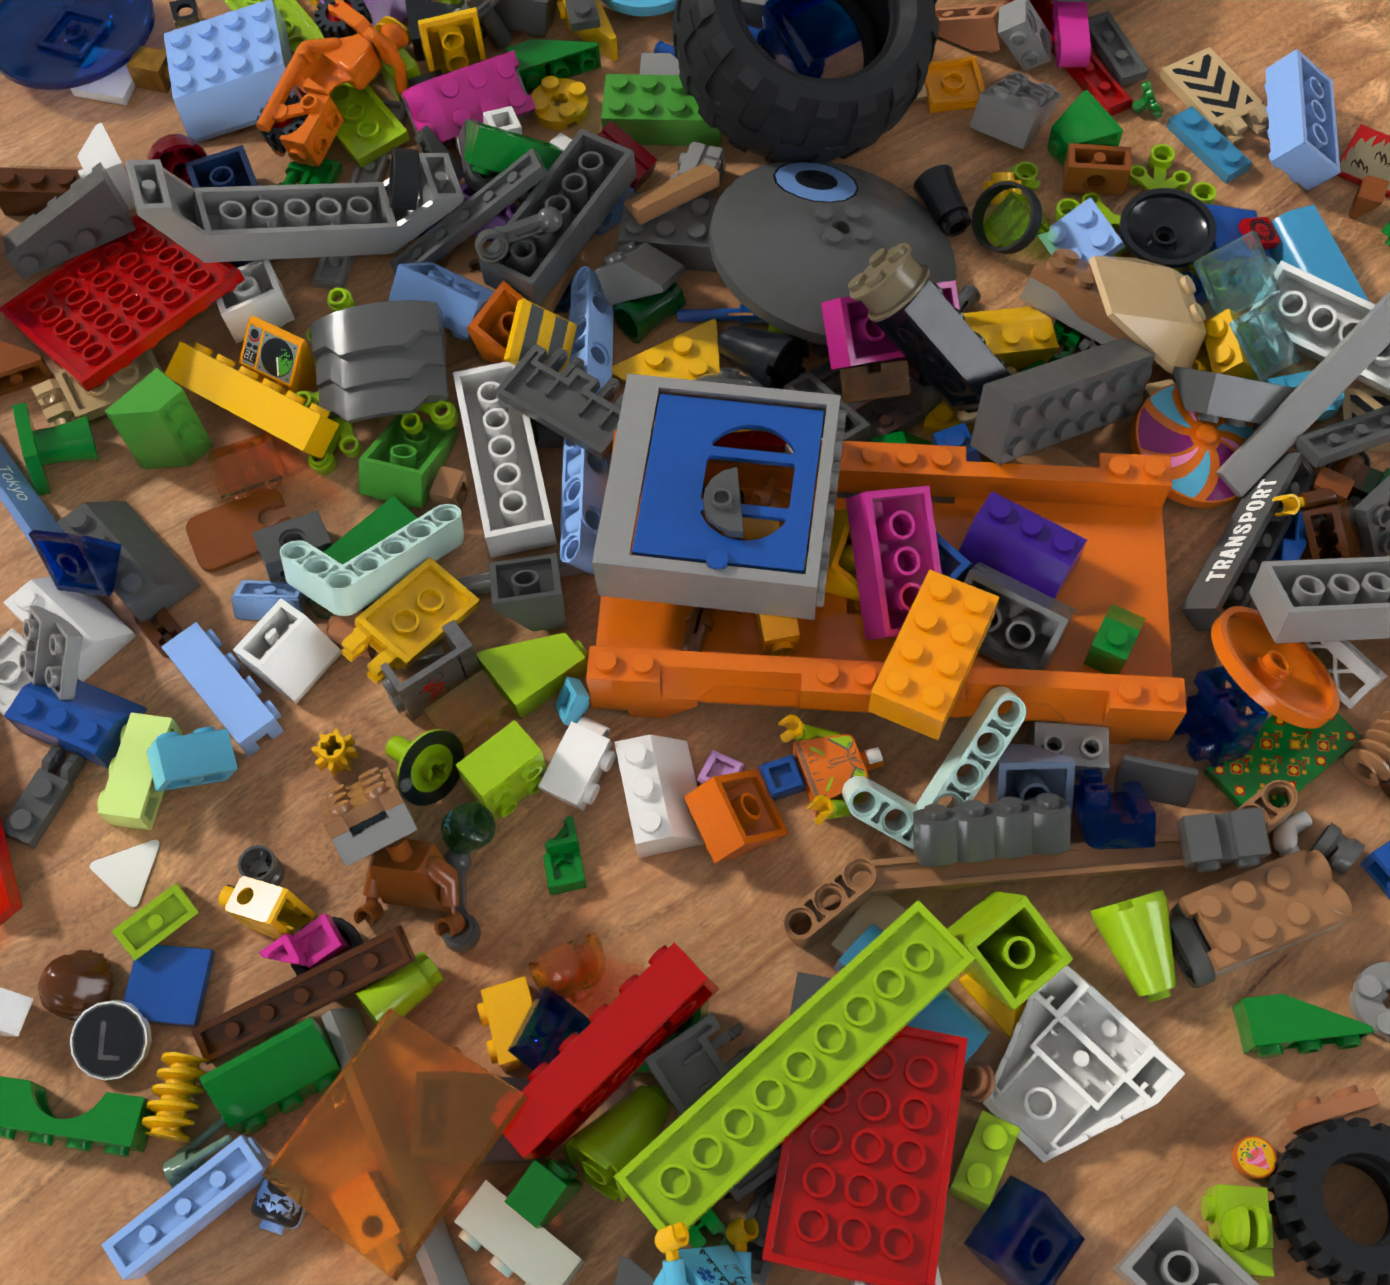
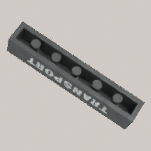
[1180,452,1317,631]

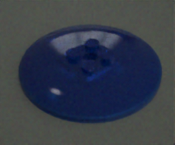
[0,0,155,90]

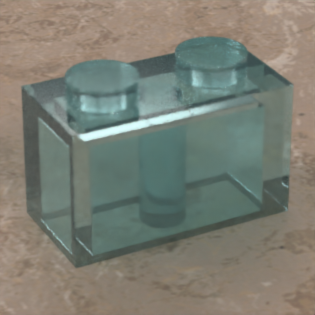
[1229,303,1302,381]

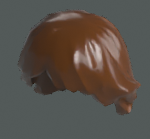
[38,949,113,1021]

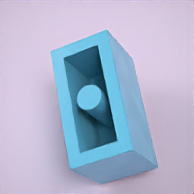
[147,726,238,792]

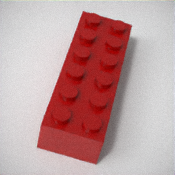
[492,942,719,1160]

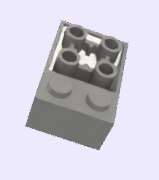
[969,72,1063,149]

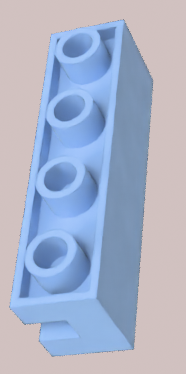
[161,622,284,757]
[101,1135,276,1280]

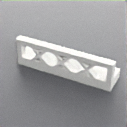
[1246,600,1388,709]

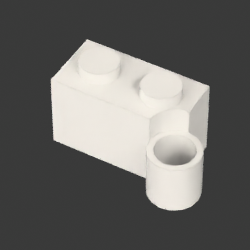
[538,716,616,811]

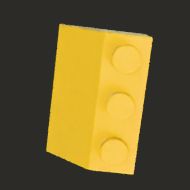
[963,306,1059,369]

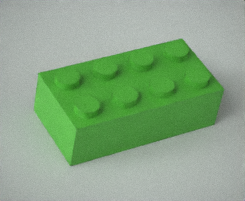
[601,74,722,147]

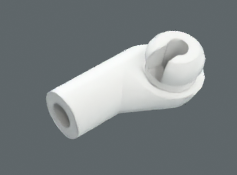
[1273,810,1312,858]

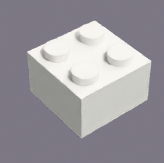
[216,260,295,344]

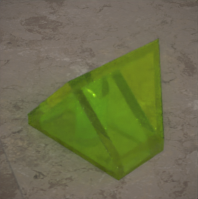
[983,191,1050,248]

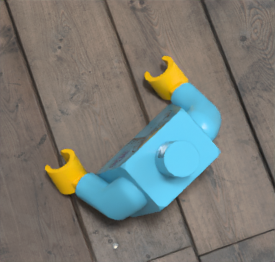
[653,1217,759,1285]

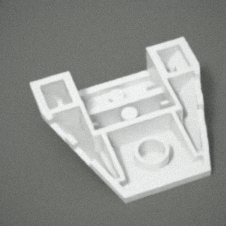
[983,965,1185,1163]

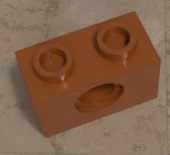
[1062,143,1131,196]

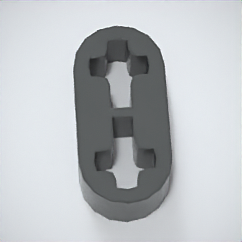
[1169,914,1216,989]

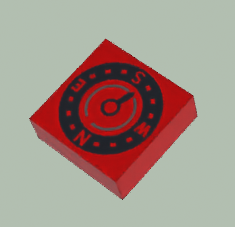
[1237,217,1281,250]

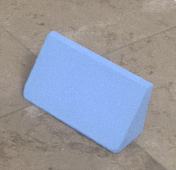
[231,580,307,620]

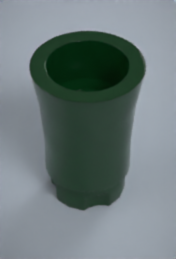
[614,282,686,343]

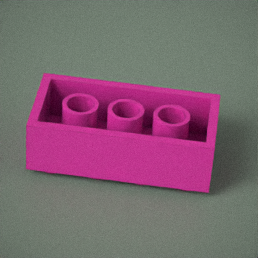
[821,280,960,370]

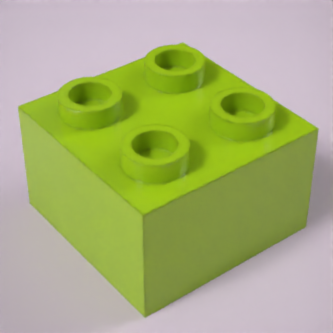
[456,720,547,822]

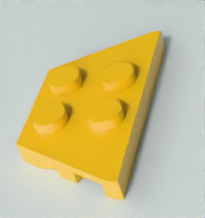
[612,318,720,383]

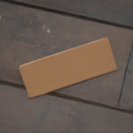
[624,163,720,225]

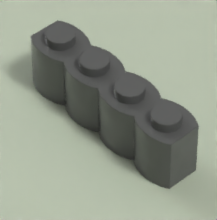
[913,793,1071,866]

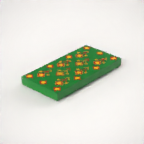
[1204,713,1361,808]

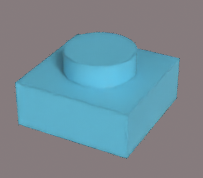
[554,676,590,725]

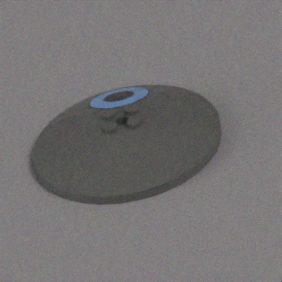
[709,160,956,346]

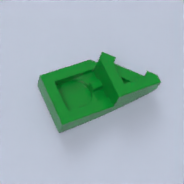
[543,815,587,895]

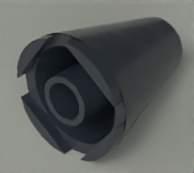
[718,326,809,389]

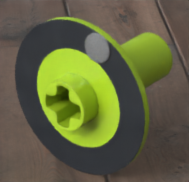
[385,729,464,806]

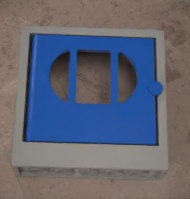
[592,373,846,620]

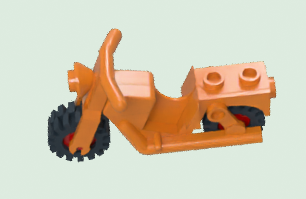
[256,0,409,167]

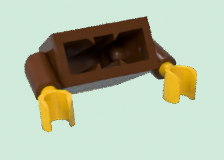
[1272,488,1361,559]

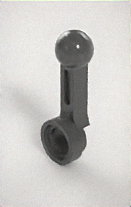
[475,206,563,263]
[442,848,481,952]

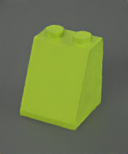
[948,890,1073,1010]

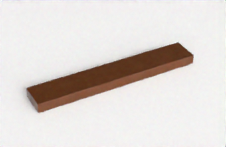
[191,925,417,1065]

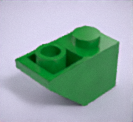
[504,1158,584,1229]

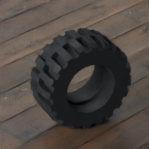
[1267,1117,1390,1285]

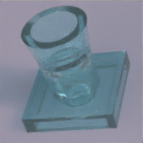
[1193,231,1281,316]

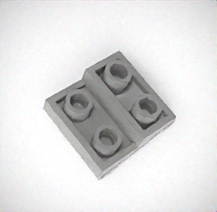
[19,606,83,700]

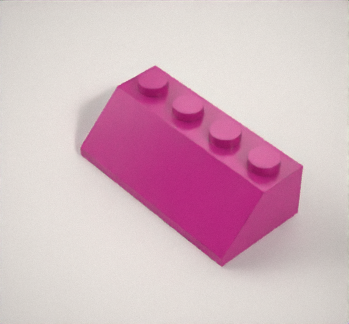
[846,486,942,641]

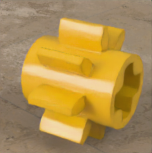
[983,172,1022,205]
[311,728,359,776]

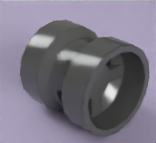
[1310,822,1365,875]
[238,845,285,886]

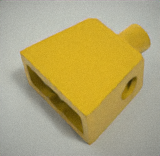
[218,876,316,939]

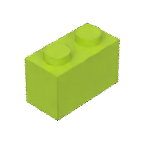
[947,1110,1021,1212]

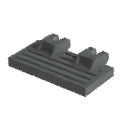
[495,344,624,460]
[644,1013,782,1202]

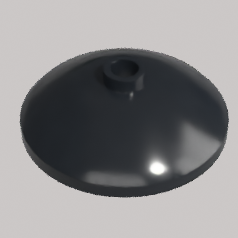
[1119,188,1216,268]

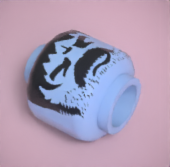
[251,1169,312,1235]

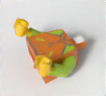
[778,714,884,825]

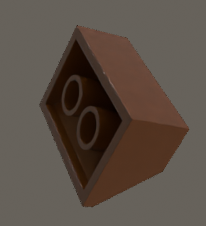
[0,166,83,216]

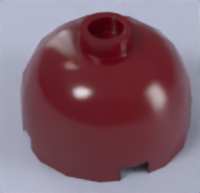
[147,134,207,187]

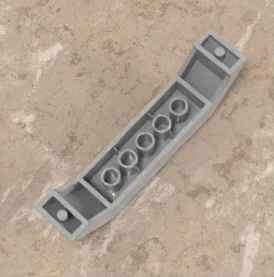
[126,153,464,263]

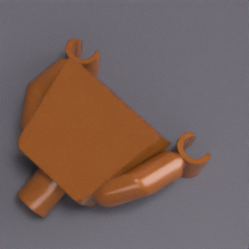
[354,836,465,937]

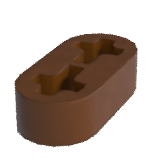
[134,607,183,658]

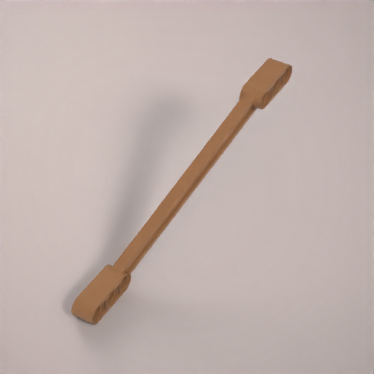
[783,780,1298,947]

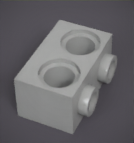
[998,0,1051,72]

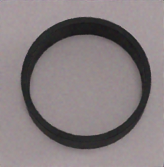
[972,181,1042,254]

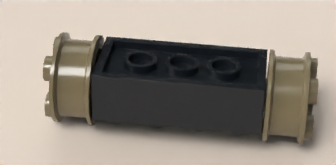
[848,243,1018,428]

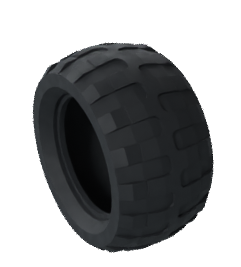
[672,0,939,163]

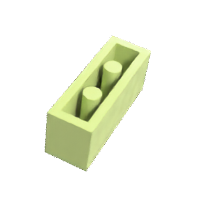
[97,712,183,831]

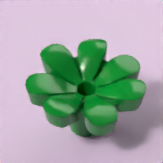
[1132,80,1163,119]

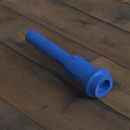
[677,304,769,326]

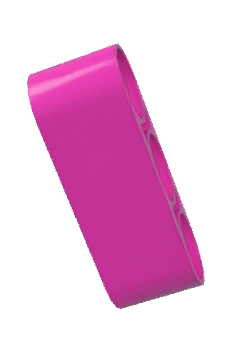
[1052,1,1091,68]

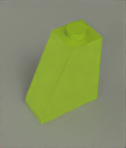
[476,632,589,720]

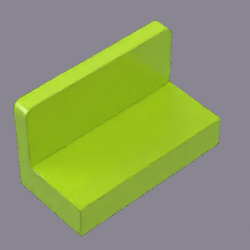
[111,882,200,961]

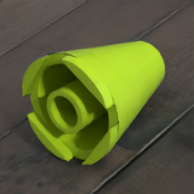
[1090,890,1177,1002]
[562,1085,670,1202]

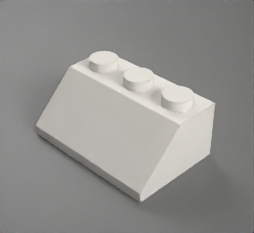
[3,576,136,682]
[614,734,705,858]

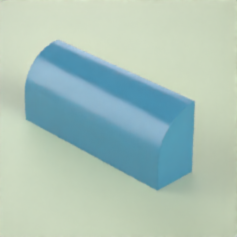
[1269,205,1369,301]
[834,923,991,1063]

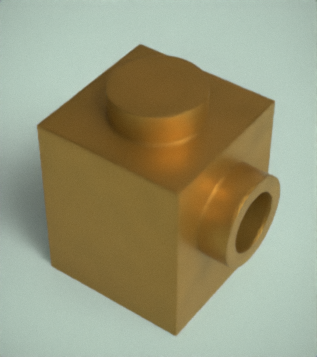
[126,45,171,93]

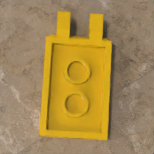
[341,557,480,685]

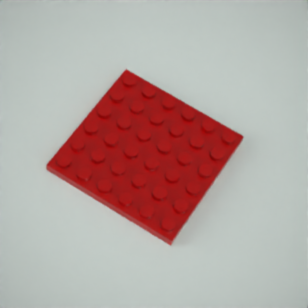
[0,214,245,392]

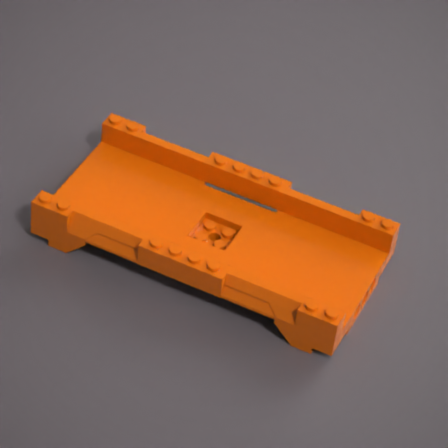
[586,430,1187,745]

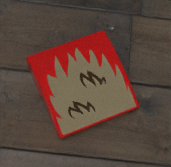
[1336,124,1390,198]

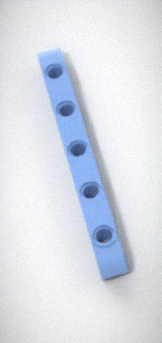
[560,266,614,575]

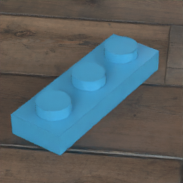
[1167,106,1252,184]

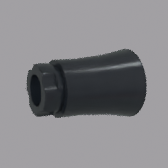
[913,165,972,237]

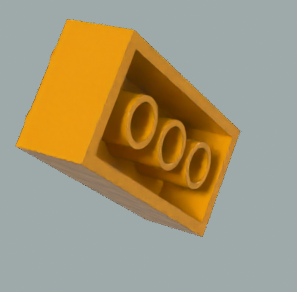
[868,569,1000,740]

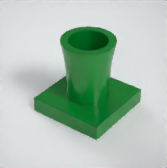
[12,403,99,496]

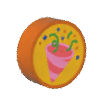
[1231,1136,1277,1180]

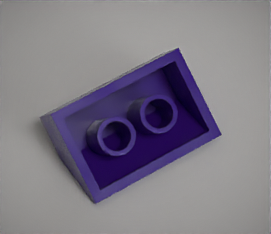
[959,491,1087,599]

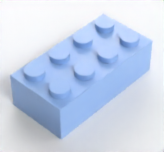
[1264,49,1341,191]

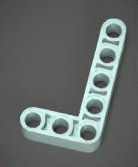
[280,504,465,616]
[842,686,1026,850]

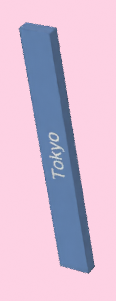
[0,442,92,582]

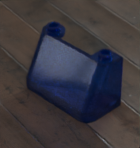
[762,0,861,78]

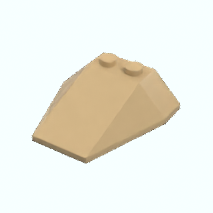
[1089,256,1207,374]

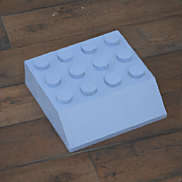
[164,0,296,143]

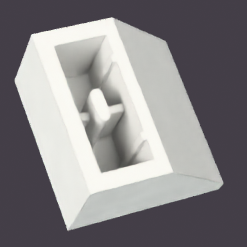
[233,598,341,704]

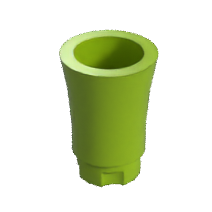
[354,951,444,1036]

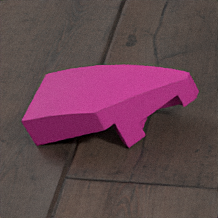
[259,913,348,968]

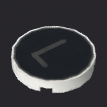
[70,1000,152,1081]

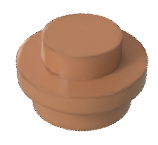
[961,1061,995,1103]

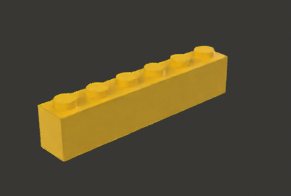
[164,341,339,459]

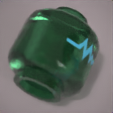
[440,801,496,855]

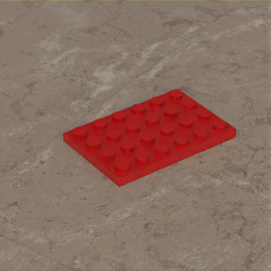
[762,1026,968,1285]

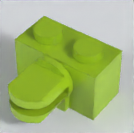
[1201,1184,1274,1280]

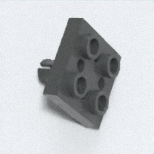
[1348,475,1390,557]

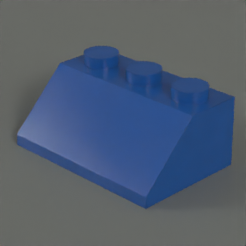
[4,679,147,769]

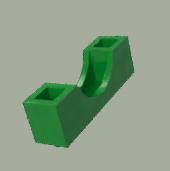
[0,1076,155,1157]

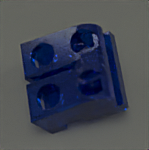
[1174,666,1269,768]
[1072,768,1156,850]

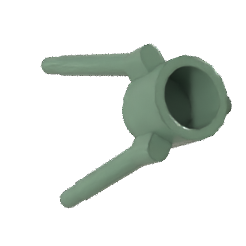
[163,1117,273,1188]

